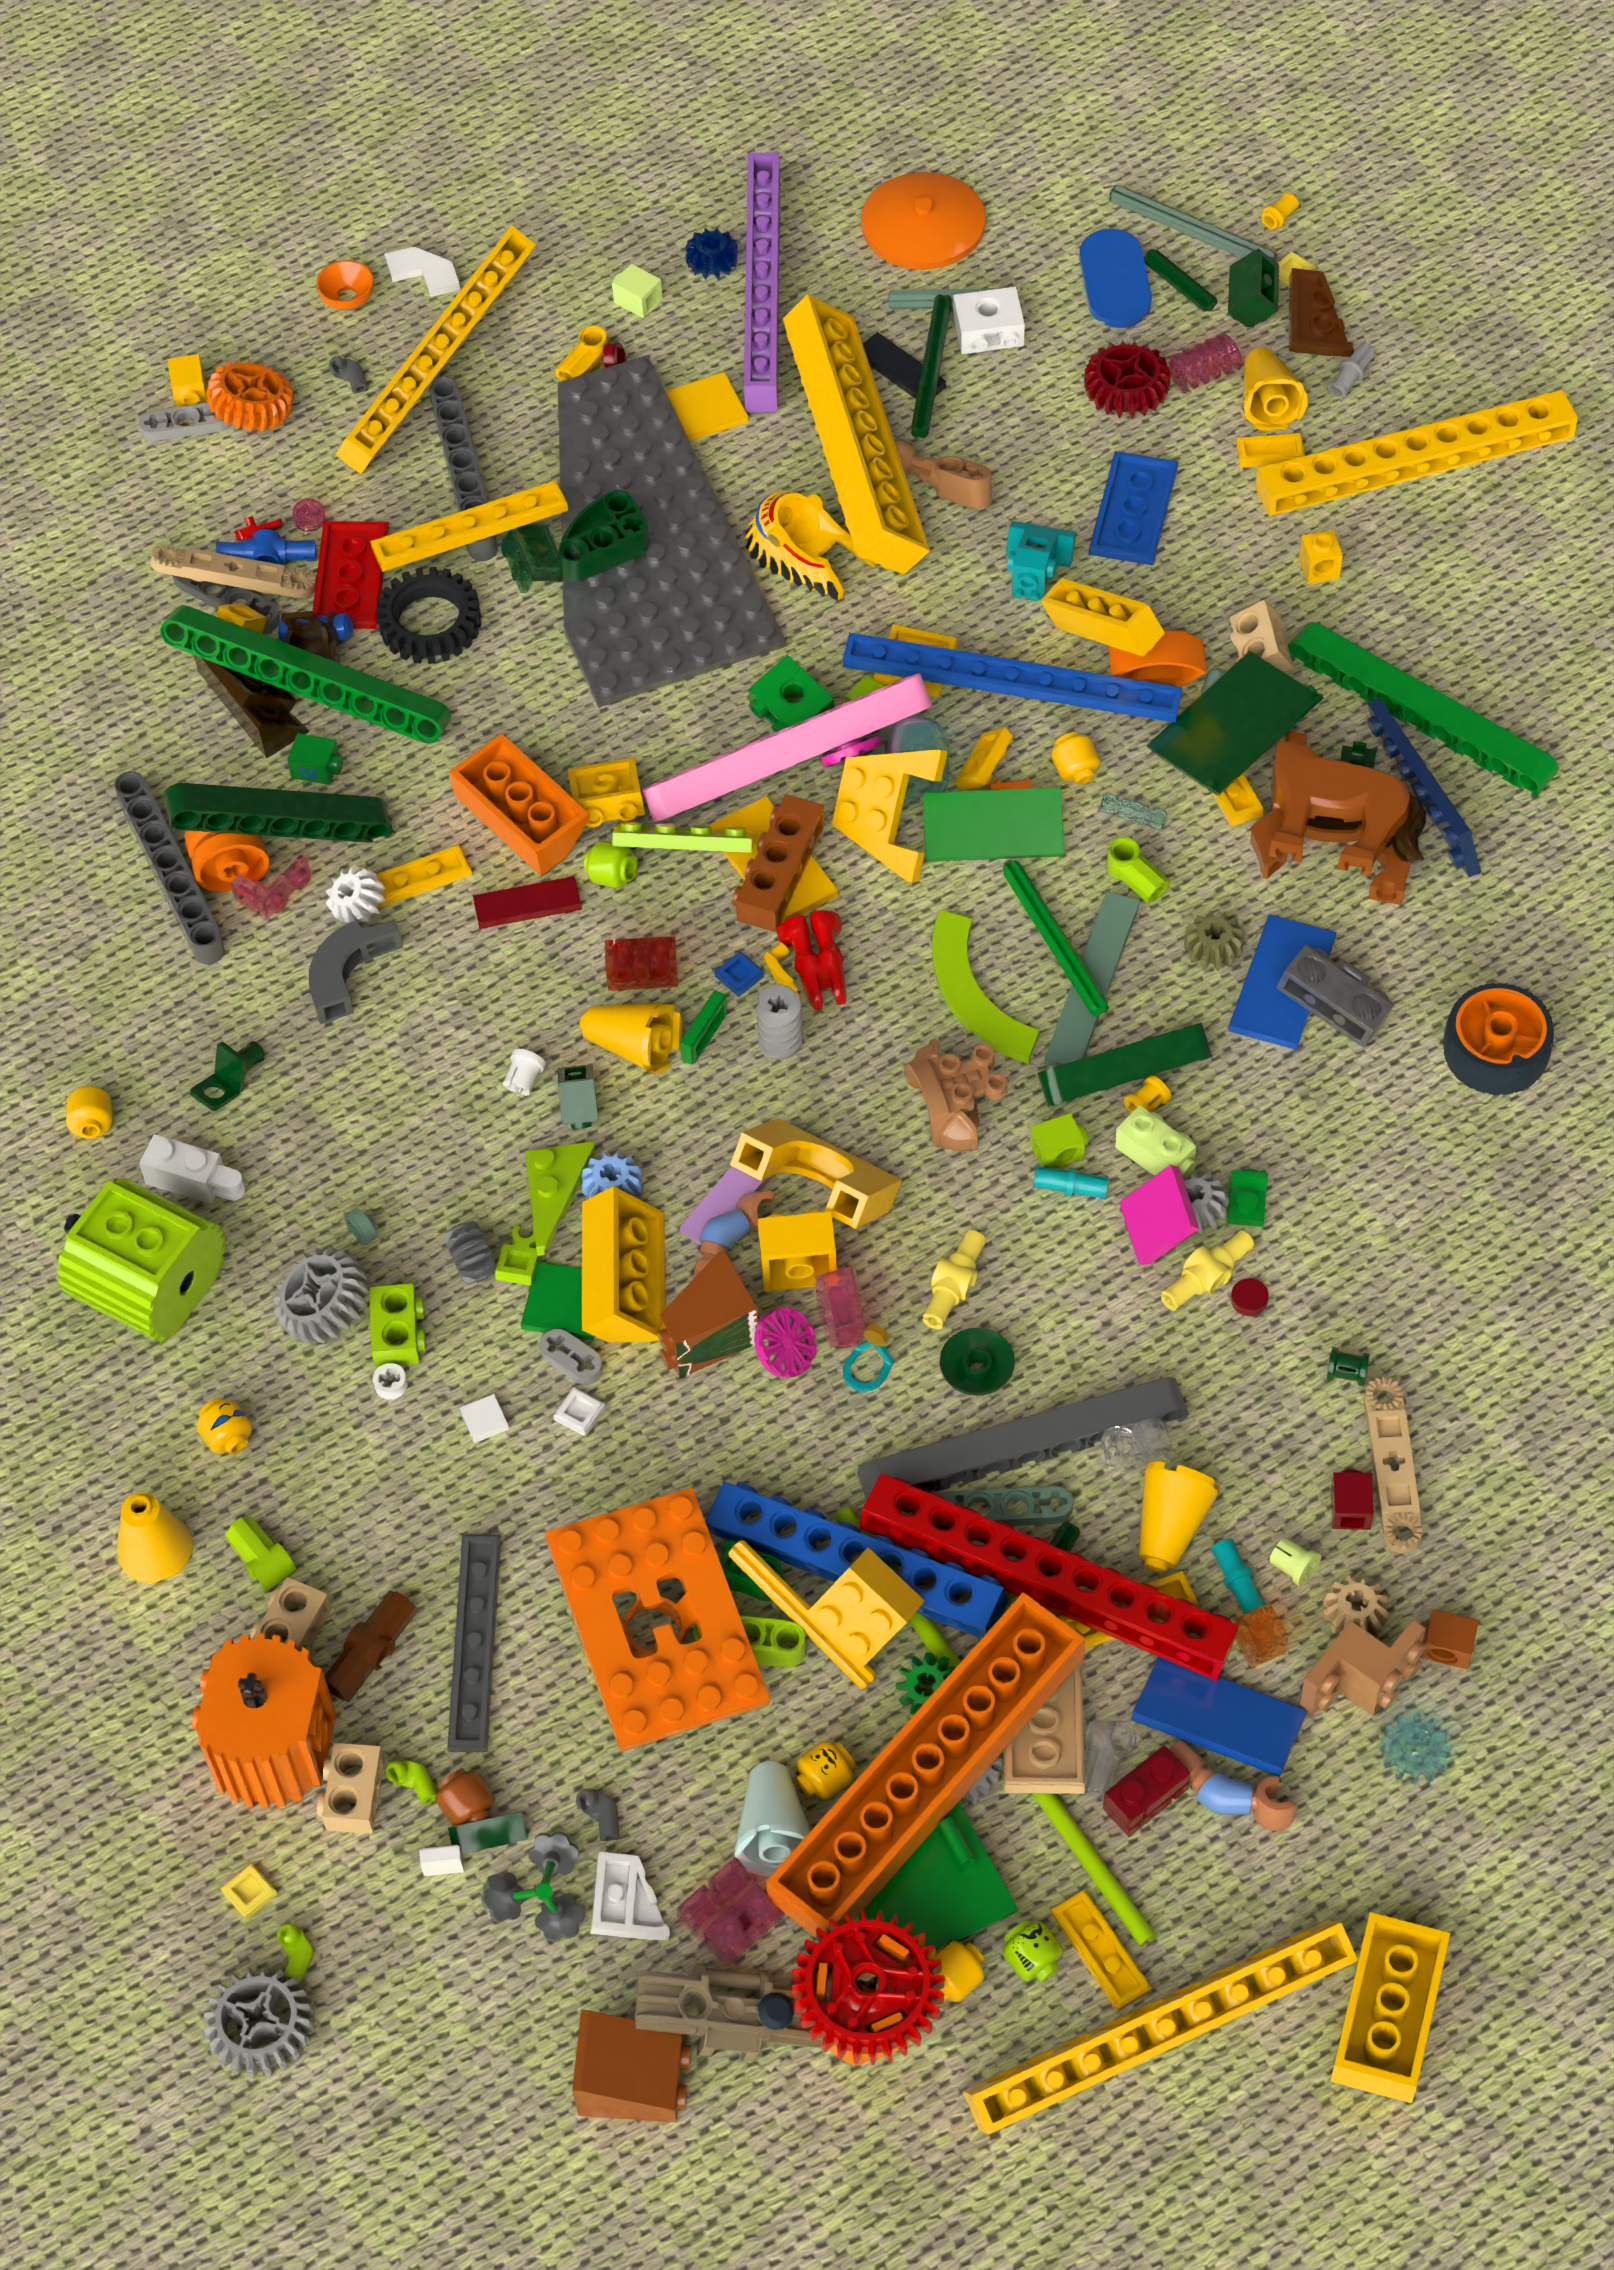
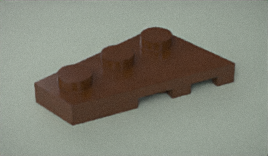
[1289,268,1354,357]

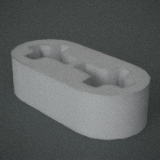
[540,1329,603,1385]

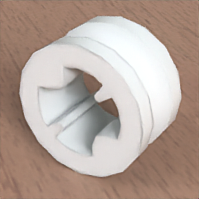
[373,1363,408,1400]

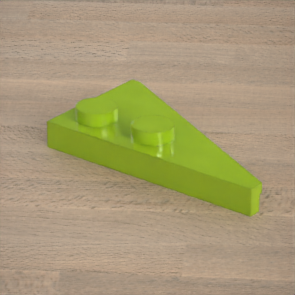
[525,1141,595,1256]

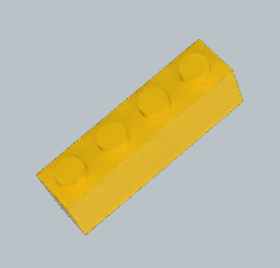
[1040,578,1165,657]

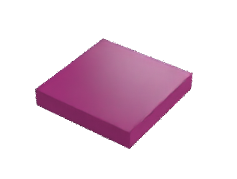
[1119,1164,1199,1265]

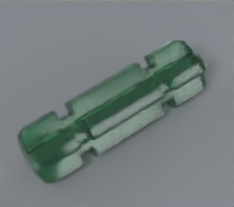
[1100,793,1167,830]

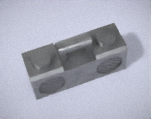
[1276,944,1395,1048]

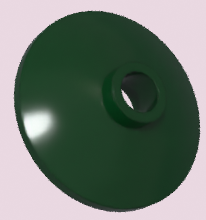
[940,1328,1015,1396]

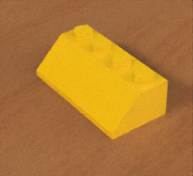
[582,1186,665,1343]

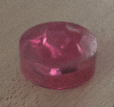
[292,498,326,532]

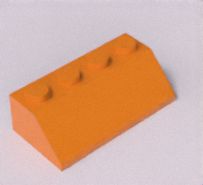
[449,733,590,877]

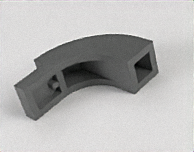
[309,919,403,1024]

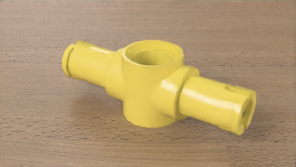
[923,1230,985,1329]
[1161,1230,1254,1311]

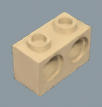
[1230,599,1294,672]
[250,1577,332,1652]
[317,1743,385,1834]

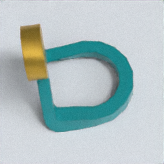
[842,1324,894,1392]

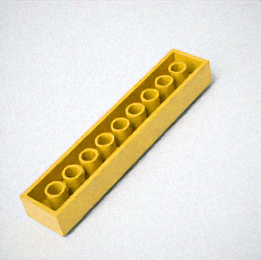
[783,294,930,575]

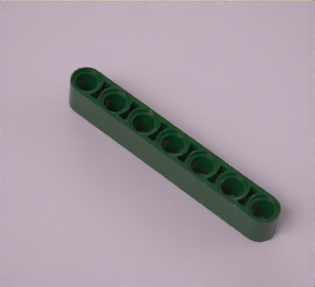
[163,783,393,843]

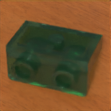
[501,525,563,593]

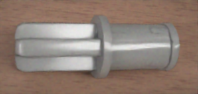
[1328,342,1375,399]

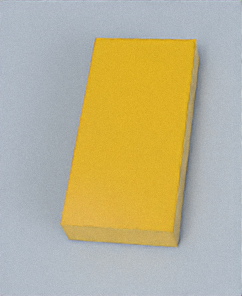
[1236,433,1305,468]

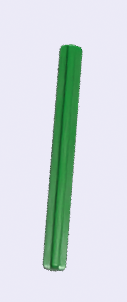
[1003,861,1109,1017]

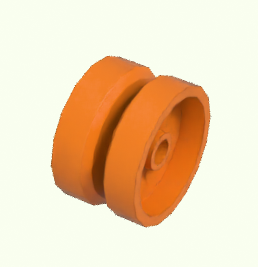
[184,830,269,893]

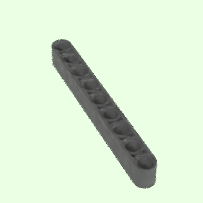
[857,1377,1189,1500]

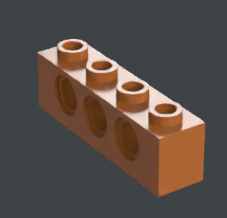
[732,794,825,932]

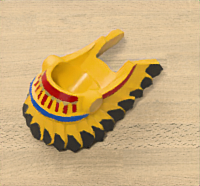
[745,491,878,600]

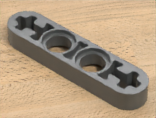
[173,575,280,632]

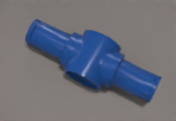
[216,529,316,565]

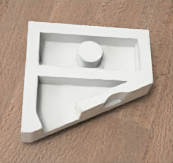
[590,1852,670,1940]

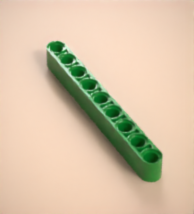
[160,605,451,744]
[1288,622,1559,797]

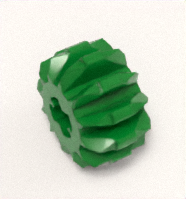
[896,1652,956,1715]

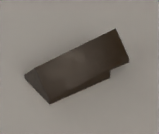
[193,650,309,758]

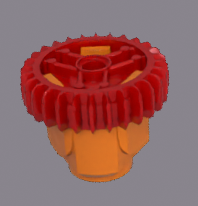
[791,1909,945,2066]

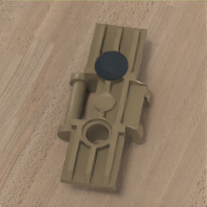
[634,1963,823,2062]

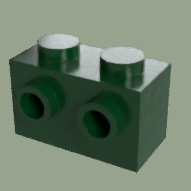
[1228,248,1279,327]

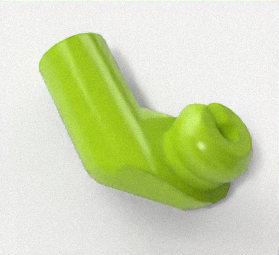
[385,1759,438,1806]
[277,1924,314,1985]

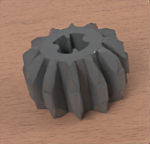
[444,1221,496,1285]

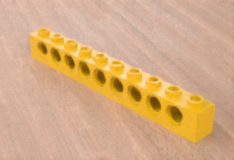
[335,225,536,474]
[1255,390,1578,516]
[963,1920,1358,2135]

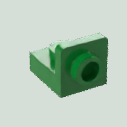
[1227,1169,1268,1227]

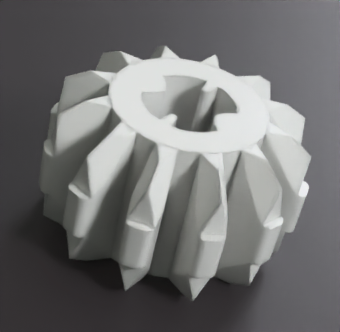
[326,865,386,924]

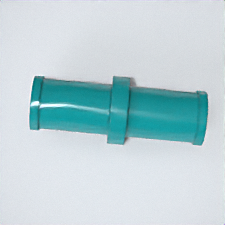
[1033,1165,1109,1200]
[1211,1538,1267,1618]

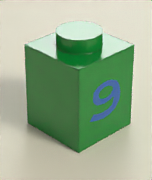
[287,733,343,785]

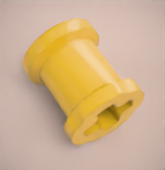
[1123,1075,1171,1113]

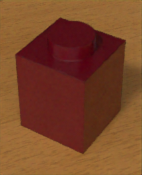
[1331,1469,1374,1530]

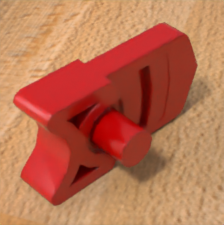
[234,516,283,541]

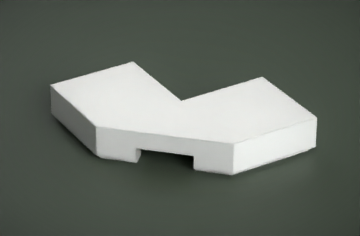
[384,247,460,297]

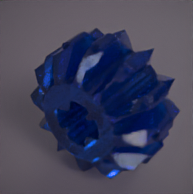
[685,228,738,280]

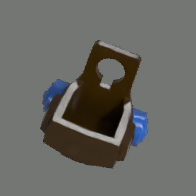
[278,611,353,676]

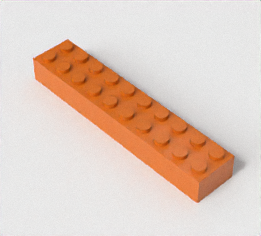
[766,1592,1085,1937]

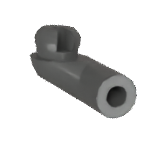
[328,356,368,394]
[576,1788,620,1841]

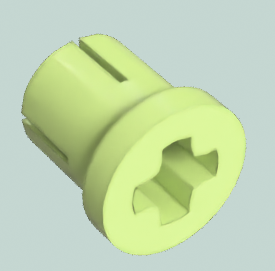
[1269,1537,1321,1587]

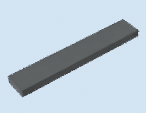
[447,1535,501,1752]

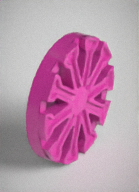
[819,735,882,767]
[754,1307,817,1378]

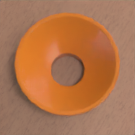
[316,260,374,310]

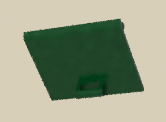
[1147,651,1324,796]

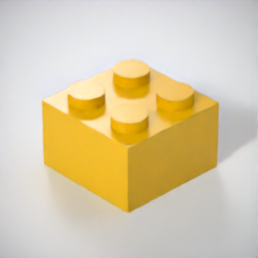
[757,1210,837,1292]
[806,1547,925,1667]

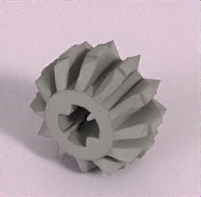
[1183,1171,1229,1235]

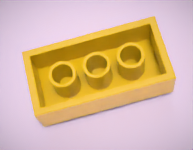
[1330,1912,1451,2103]

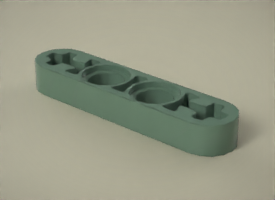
[935,1486,1073,1530]

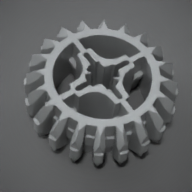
[273,1247,370,1345]
[203,1966,314,2079]

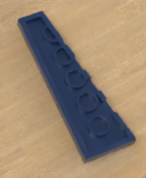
[1367,697,1481,877]

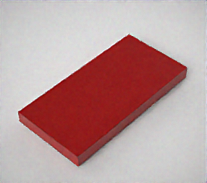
[312,521,389,629]

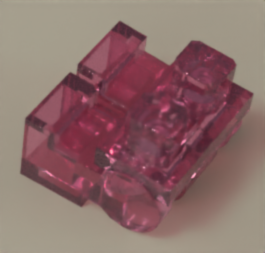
[677,1857,785,1967]

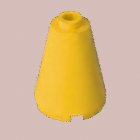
[1243,348,1308,432]
[580,1003,683,1074]
[1138,1461,1220,1573]
[117,1492,193,1583]

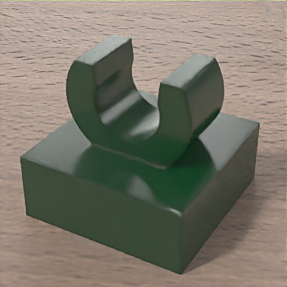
[1340,741,1376,769]

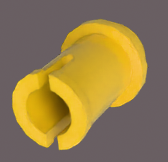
[1261,192,1299,230]

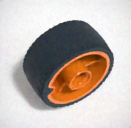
[1443,983,1554,1095]

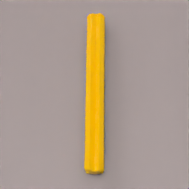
[728,1540,876,1689]

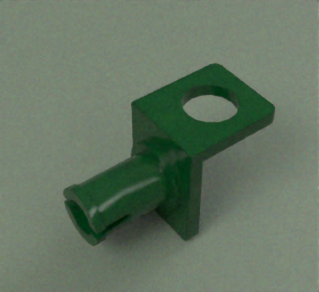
[190,1041,265,1111]

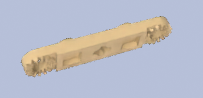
[150,544,316,598]
[1364,1377,1423,1554]

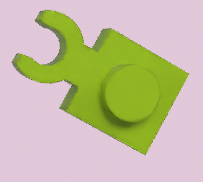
[495,1225,539,1286]

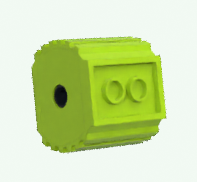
[57,1177,226,1343]

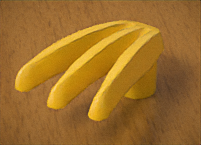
[763,942,801,997]

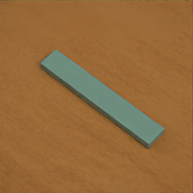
[1044,891,1140,1067]

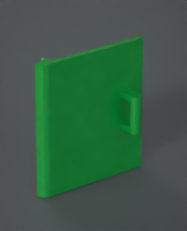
[857,1802,1018,1951]

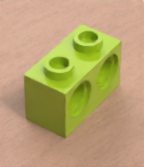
[369,1283,426,1368]

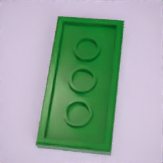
[923,787,1064,862]

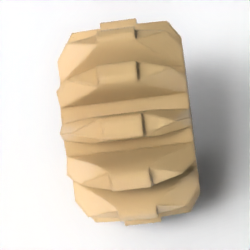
[1323,1575,1389,1636]

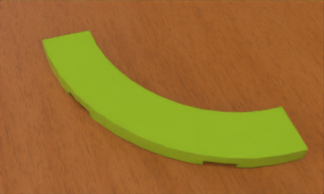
[932,910,1040,1064]

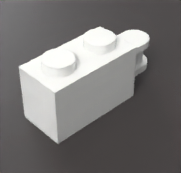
[139,1134,245,1204]

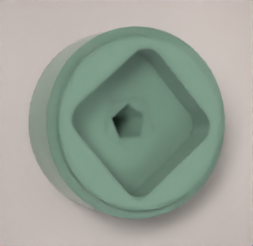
[345,1208,377,1245]

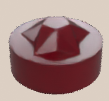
[602,341,627,368]

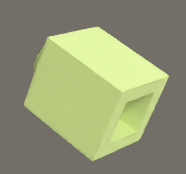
[612,263,663,318]

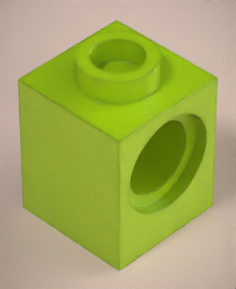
[1030,1113,1088,1169]

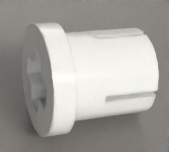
[503,1049,546,1096]

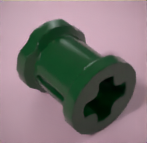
[1327,1347,1370,1387]

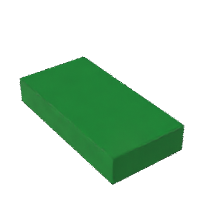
[680,990,727,1065]

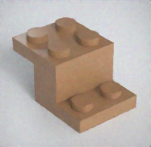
[1299,1619,1426,1717]

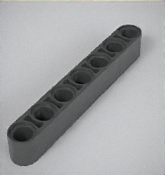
[429,376,498,561]
[114,771,225,964]

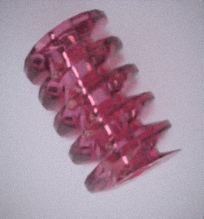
[1169,333,1243,394]

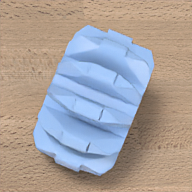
[581,1150,642,1198]

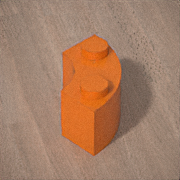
[1108,630,1207,686]

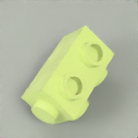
[1115,1105,1197,1180]

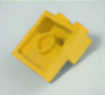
[567,757,645,827]

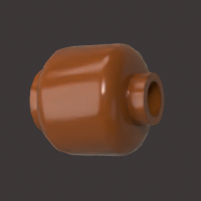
[435,1768,495,1826]

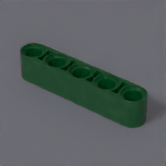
[1037,1022,1213,1107]

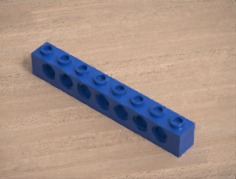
[705,1481,1008,1639]

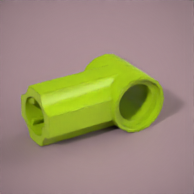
[1106,837,1170,904]
[224,1516,297,1593]

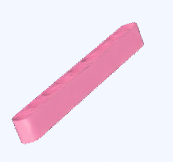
[641,673,933,822]

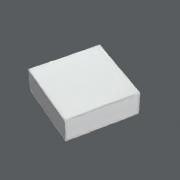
[554,1387,606,1437]
[459,1394,509,1443]
[419,1845,464,1876]

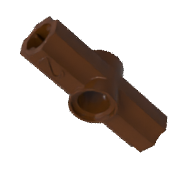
[324,1590,418,1702]

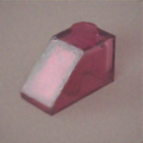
[815,1266,865,1348]

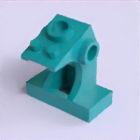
[1006,521,1076,602]

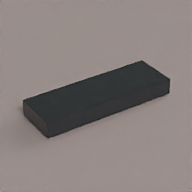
[862,332,946,399]

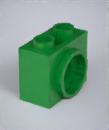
[748,654,835,732]

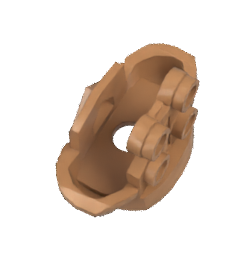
[904,1039,1008,1151]

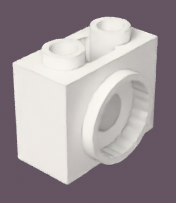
[953,287,1025,354]

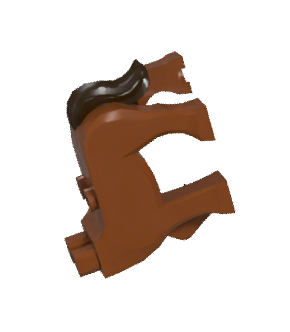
[1250,731,1426,905]

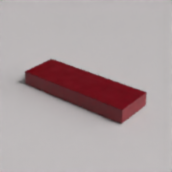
[473,876,582,929]

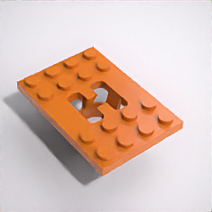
[545,1487,770,1752]

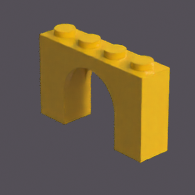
[730,1118,902,1229]

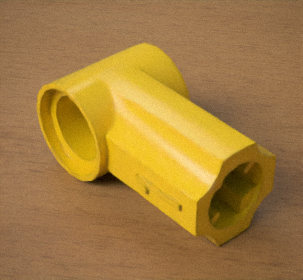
[555,325,608,381]

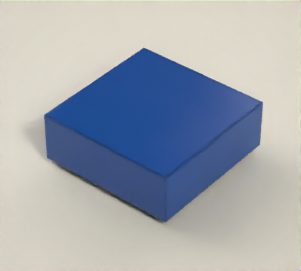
[714,951,764,997]

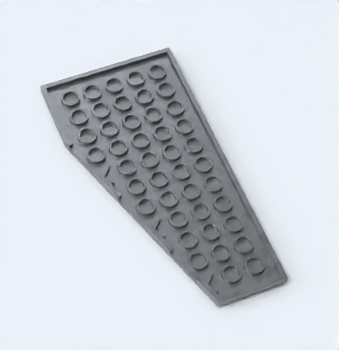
[558,355,786,708]

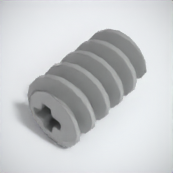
[756,985,803,1060]

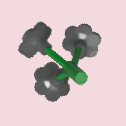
[481,1831,585,1942]

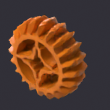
[206,360,294,433]

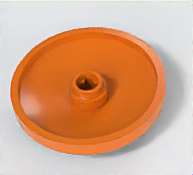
[861,172,986,270]

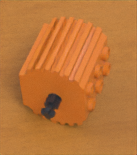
[192,1633,337,1808]

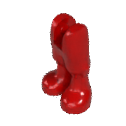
[776,910,847,1011]

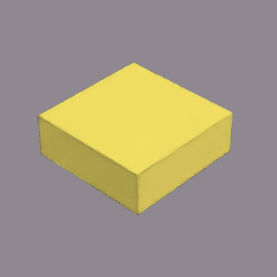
[1278,251,1316,285]
[220,1863,278,1920]

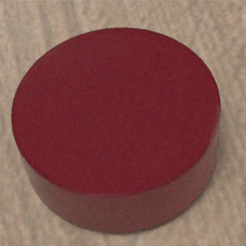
[1231,1278,1269,1316]

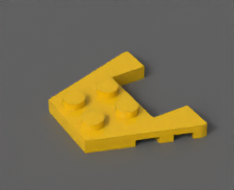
[831,750,948,883]

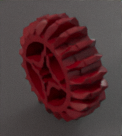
[1084,340,1171,419]

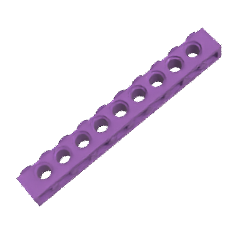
[744,152,780,413]

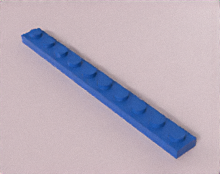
[843,632,1182,723]

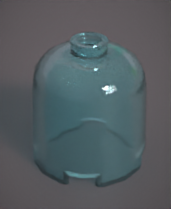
[884,716,950,803]

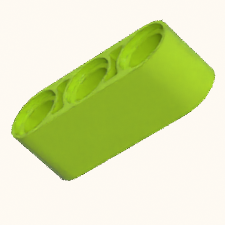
[693,1615,806,1667]

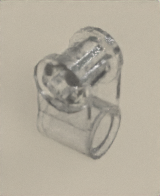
[1099,1418,1175,1473]

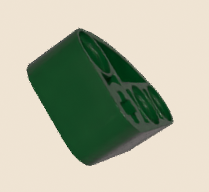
[558,490,649,582]

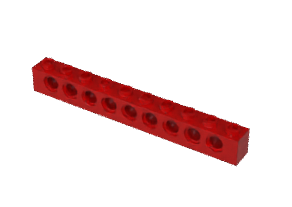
[859,1473,1239,1682]

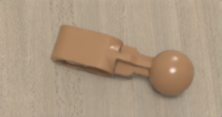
[894,439,992,509]

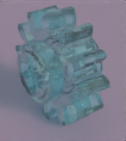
[1380,1712,1452,1785]

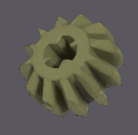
[1184,910,1244,971]

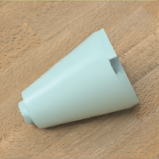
[734,1761,810,1876]

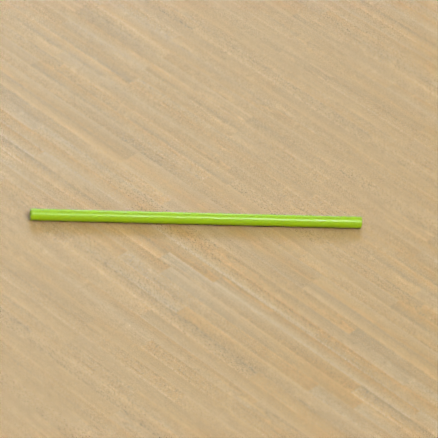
[835,1507,1157,1948]

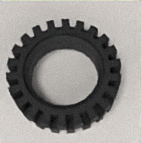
[376,567,482,664]

